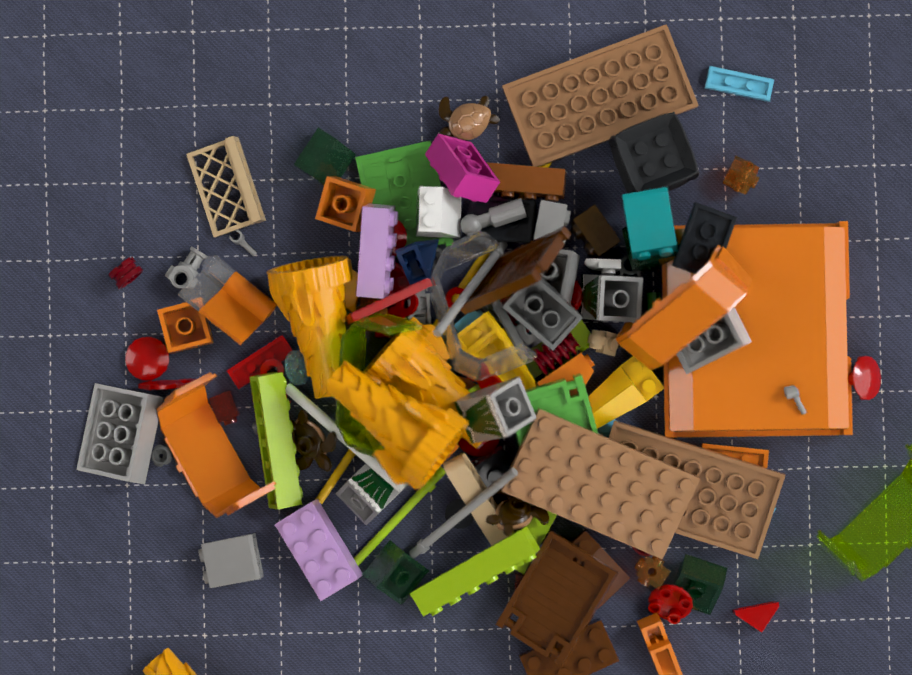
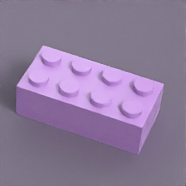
[356,204,398,299]
[274,499,363,601]

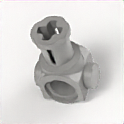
[165,246,208,293]

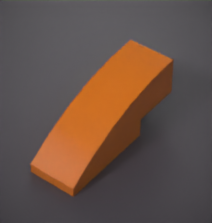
[637,613,683,675]

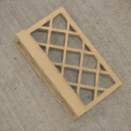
[186,136,266,238]

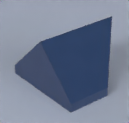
[395,239,439,285]

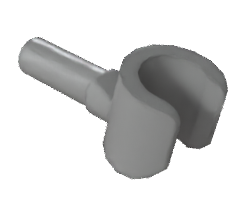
[229,230,257,257]
[784,385,807,415]

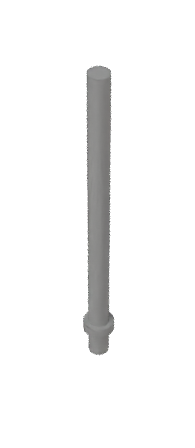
[433,242,508,337]
[409,468,518,558]

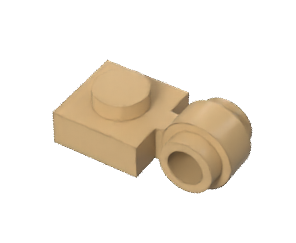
[587,330,619,357]

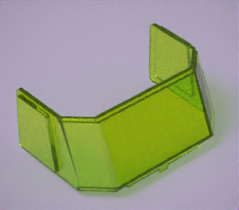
[335,313,422,458]
[816,444,912,582]

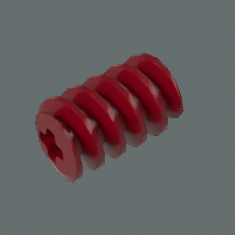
[531,332,581,375]

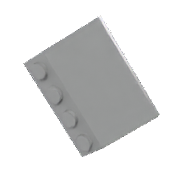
[76,383,163,484]

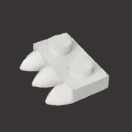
[584,259,621,276]

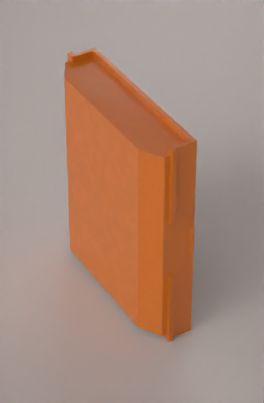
[661,221,853,438]

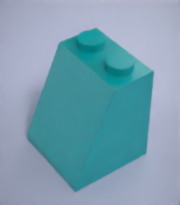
[622,187,677,260]

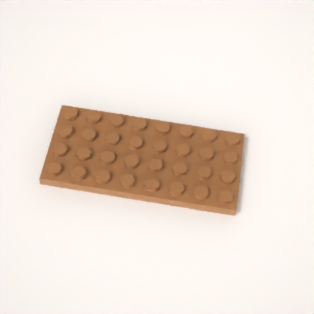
[502,24,699,167]
[501,408,700,559]
[609,420,786,559]

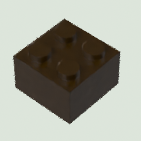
[571,205,621,259]

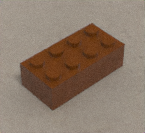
[519,618,620,675]

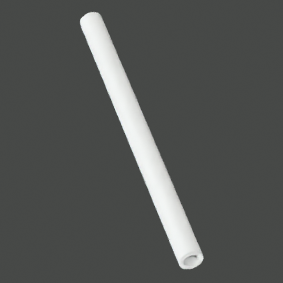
[285,383,406,492]

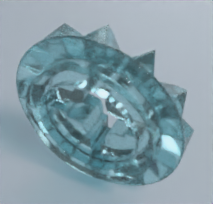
[285,350,310,385]

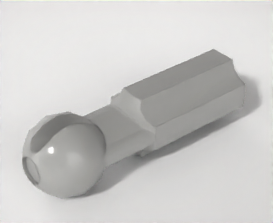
[460,198,527,236]

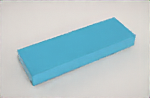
[705,66,774,102]

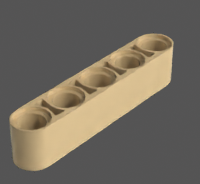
[443,453,514,546]

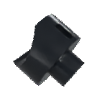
[445,499,474,529]

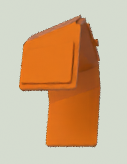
[615,245,752,370]
[156,372,276,518]

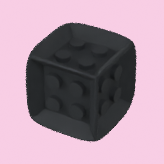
[609,112,699,194]

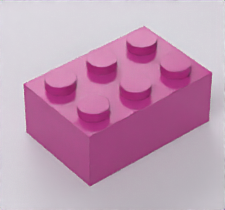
[425,133,500,203]

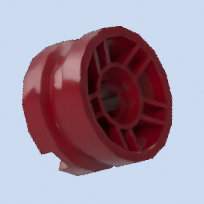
[108,257,144,289]

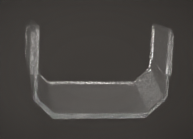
[429,231,537,381]

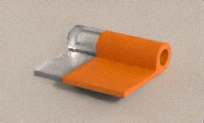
[178,255,277,345]

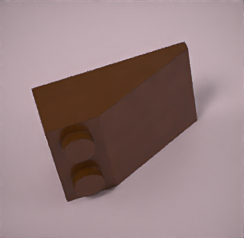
[571,530,630,609]

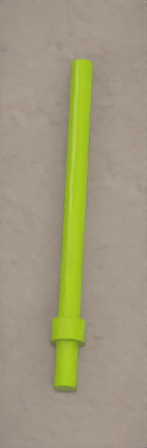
[354,466,446,566]

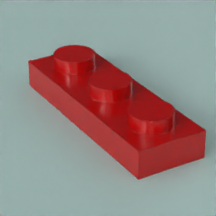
[227,335,295,389]

